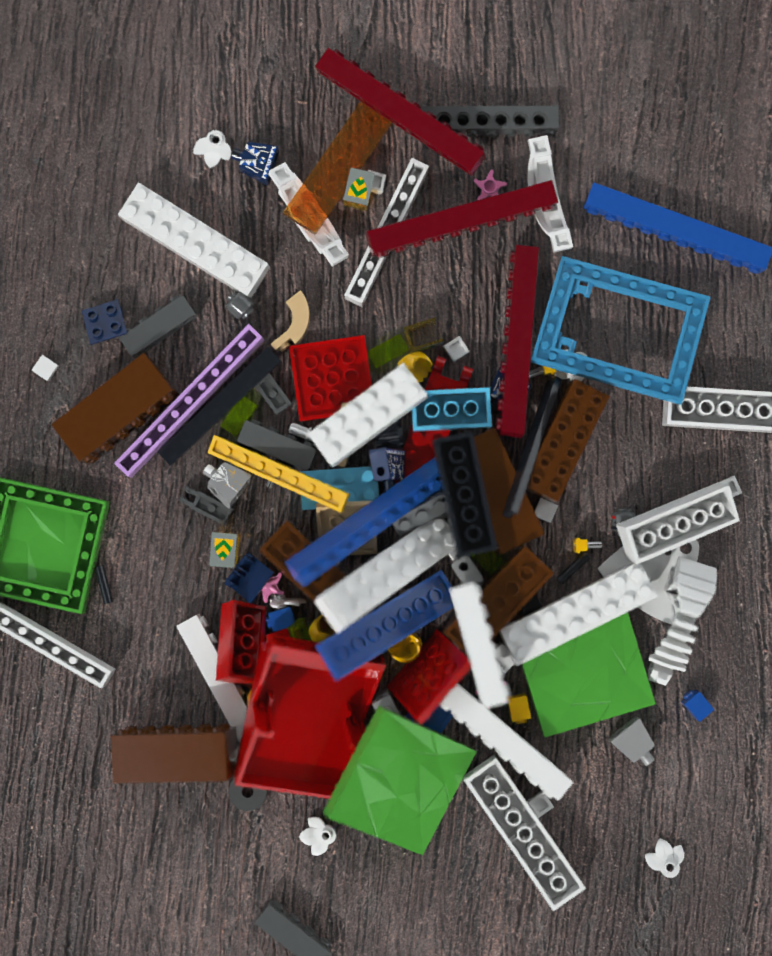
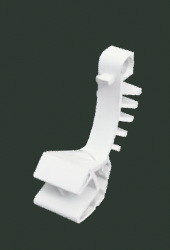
[648,556,717,686]

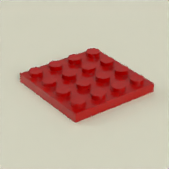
[289,335,372,422]
[386,629,472,725]

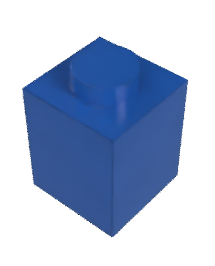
[266,606,297,632]
[681,689,715,722]

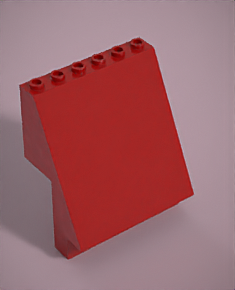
[234,634,386,799]

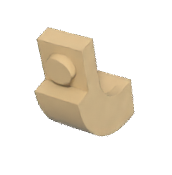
[271,290,310,352]

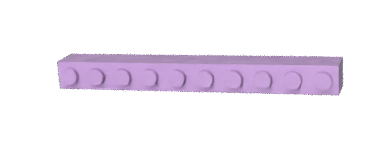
[114,324,265,477]

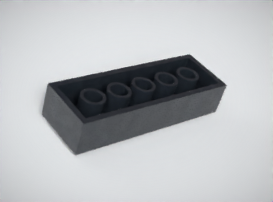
[431,432,497,557]

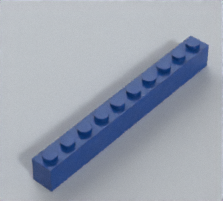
[583,182,772,274]
[285,457,441,586]

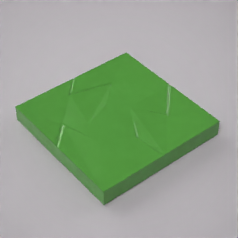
[0,477,111,614]
[521,612,655,738]
[323,705,477,855]

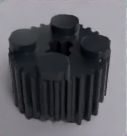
[374,419,403,449]

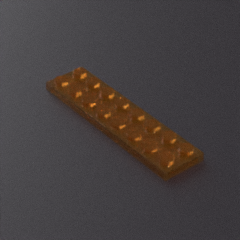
[283,102,393,235]

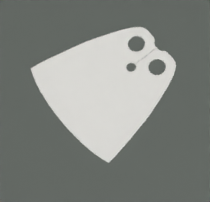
[597,540,699,625]

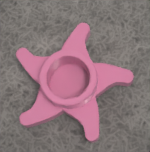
[474,170,507,200]
[261,573,284,603]

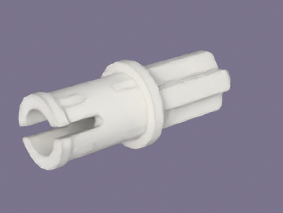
[289,423,313,442]

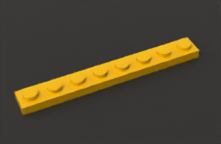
[208,435,350,512]

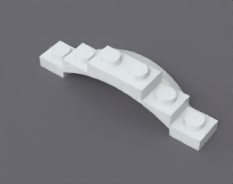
[528,135,573,253]
[269,162,349,267]

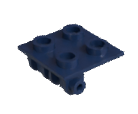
[82,299,128,345]
[224,552,274,604]

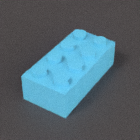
[412,388,492,432]
[300,466,379,510]

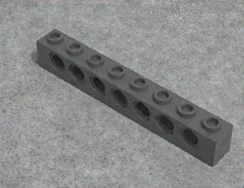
[406,105,559,137]

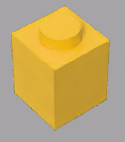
[507,693,531,724]

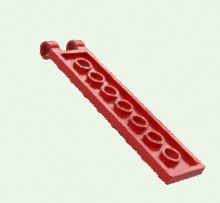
[395,356,473,485]

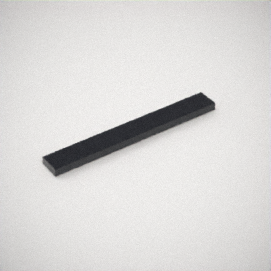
[158,347,282,466]
[502,376,562,518]

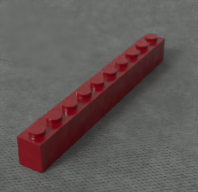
[315,48,485,176]
[365,180,558,258]
[496,245,539,438]

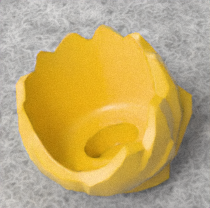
[397,351,433,382]
[308,615,336,643]
[387,632,422,663]

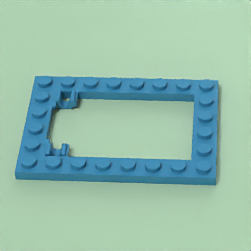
[531,256,710,405]

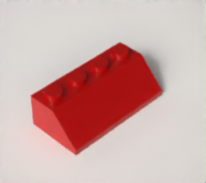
[216,600,267,683]

